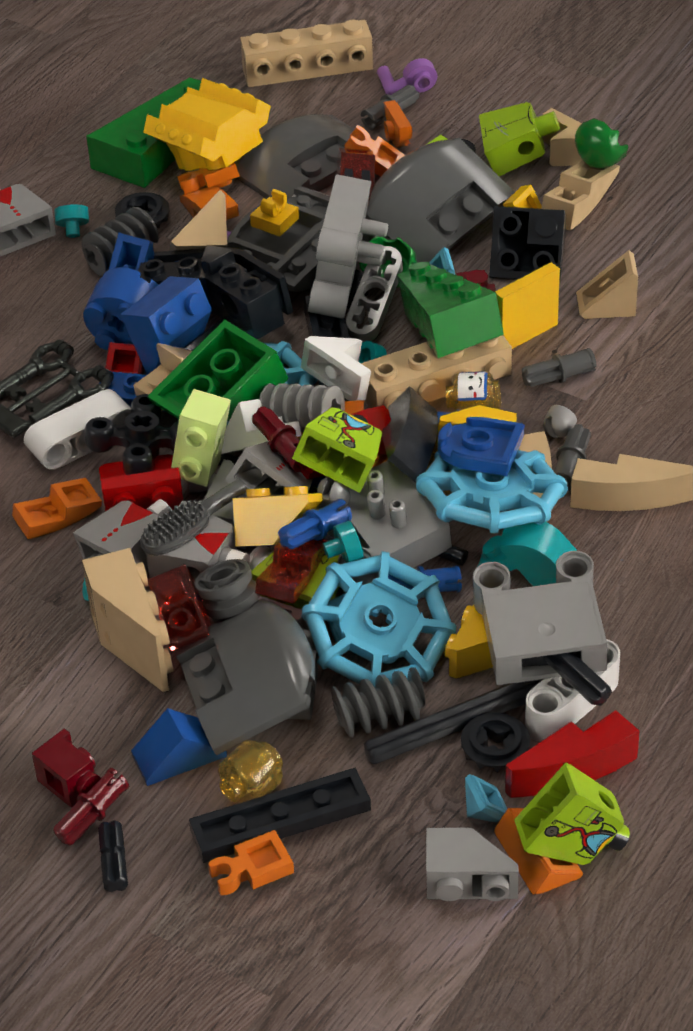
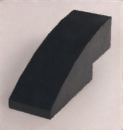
[381,386,438,483]

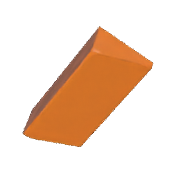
[494,808,583,894]

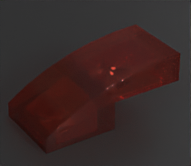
[255,539,327,603]

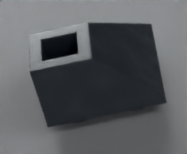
[489,206,566,282]

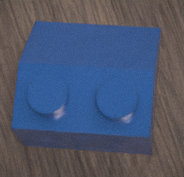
[120,276,212,375]

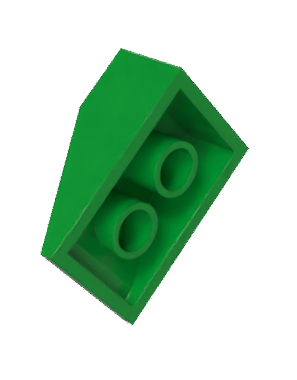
[147,320,289,421]

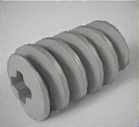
[259,383,345,432]

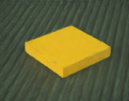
[495,262,560,349]

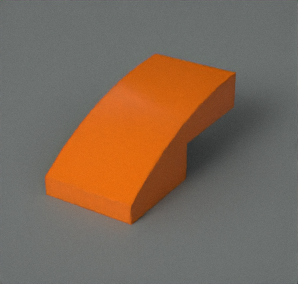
[180,186,239,220]
[12,478,102,539]

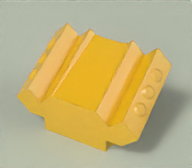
[143,78,271,171]

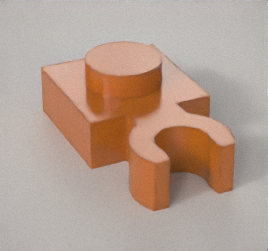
[344,125,405,177]
[177,162,240,194]
[208,830,294,895]

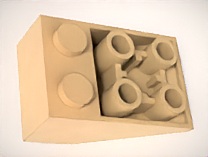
[82,548,173,692]

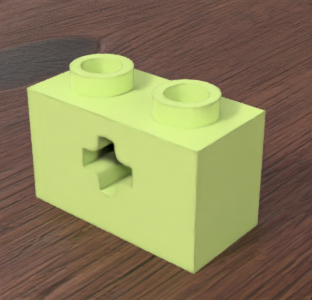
[171,389,231,487]

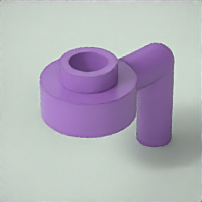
[377,58,437,95]

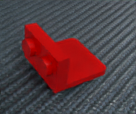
[99,454,183,512]

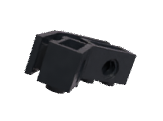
[138,245,293,339]

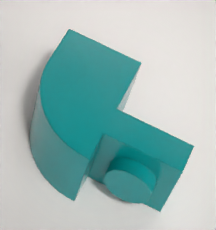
[477,522,577,586]

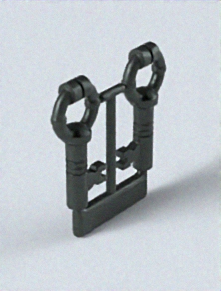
[0,339,114,438]

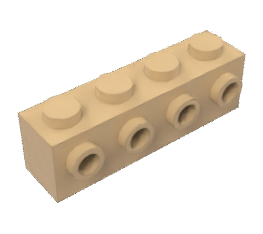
[240,20,373,87]
[361,335,512,409]

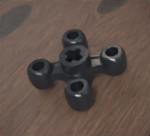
[85,394,179,475]

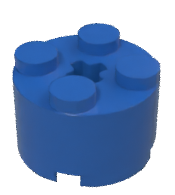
[83,267,158,350]

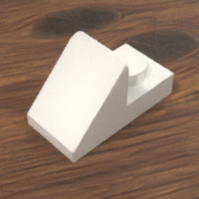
[301,336,371,401]
[221,399,302,454]

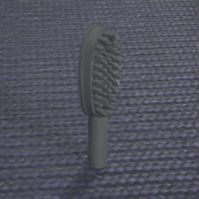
[141,479,247,556]

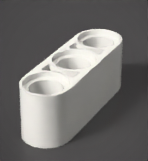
[24,389,131,470]
[525,639,620,742]

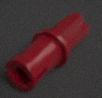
[252,406,308,472]
[53,768,130,846]

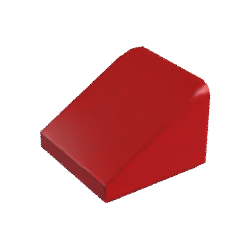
[105,342,145,375]

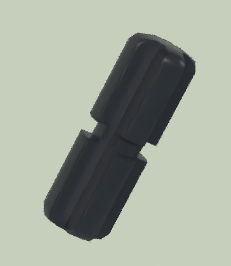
[98,820,128,893]

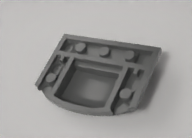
[236,114,364,199]
[366,138,515,262]
[227,186,330,292]
[175,598,315,755]

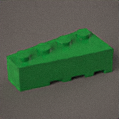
[86,77,201,188]
[397,261,504,358]

